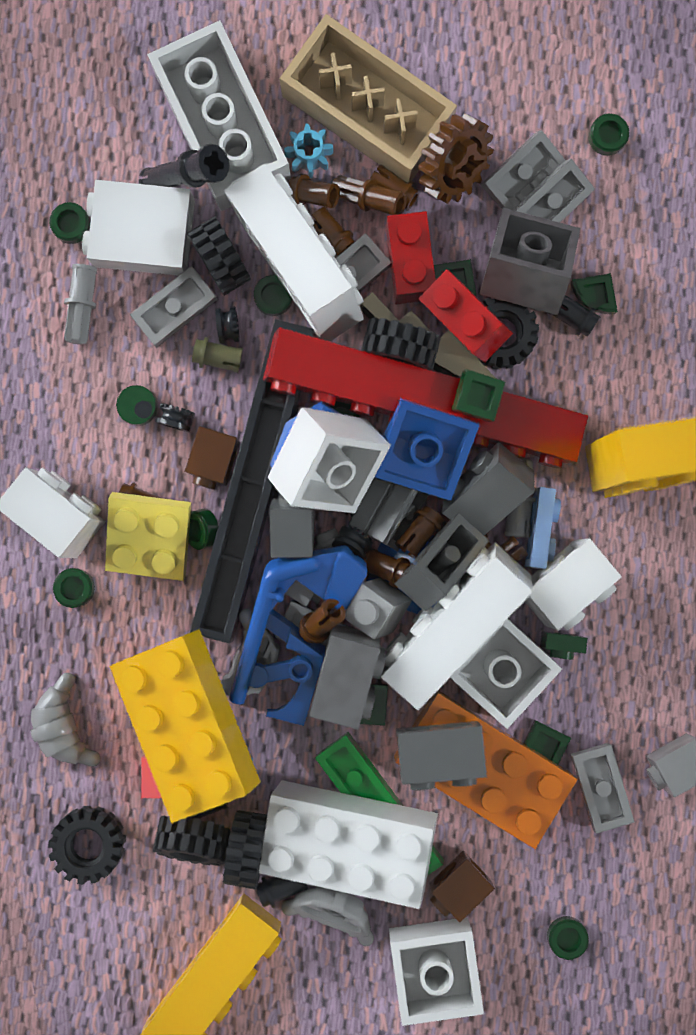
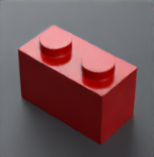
[385,211,436,305]
[419,269,513,362]

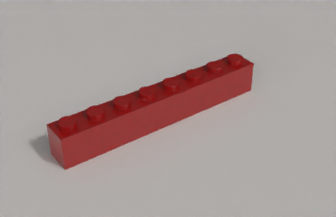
[262,328,588,469]

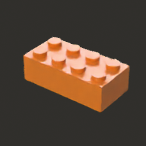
[394,690,578,849]

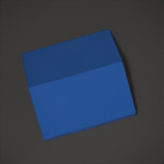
[374,398,479,501]

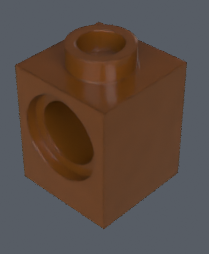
[184,426,240,490]
[429,850,495,923]

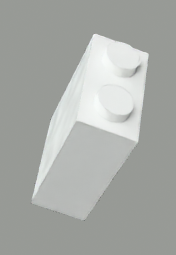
[82,180,195,276]

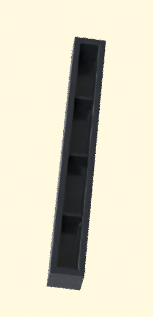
[190,319,315,644]

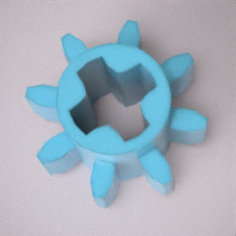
[284,124,334,178]

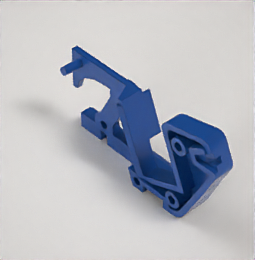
[229,545,367,726]

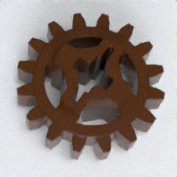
[418,113,494,204]

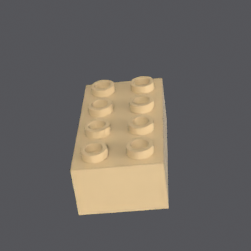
[279,14,457,183]

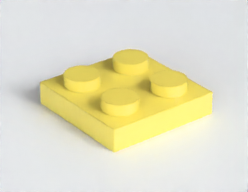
[105,492,192,581]

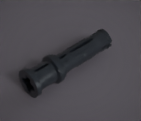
[139,144,230,188]

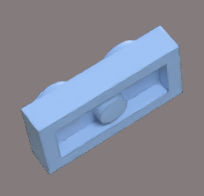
[525,487,561,569]

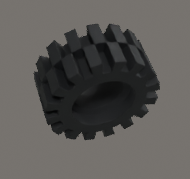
[187,217,251,296]
[477,297,539,370]
[361,318,441,371]
[48,806,126,885]
[223,809,268,890]
[153,815,231,866]

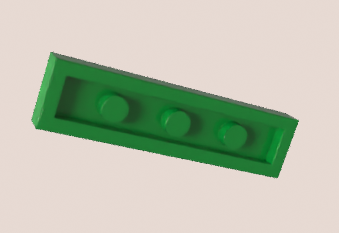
[315,732,444,876]

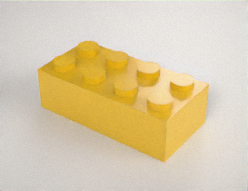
[585,417,696,498]
[109,629,261,823]

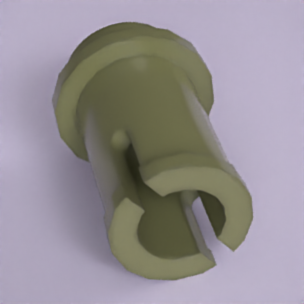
[192,337,243,373]

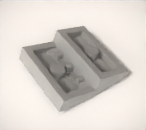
[480,130,595,223]

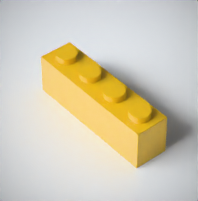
[141,894,282,1035]

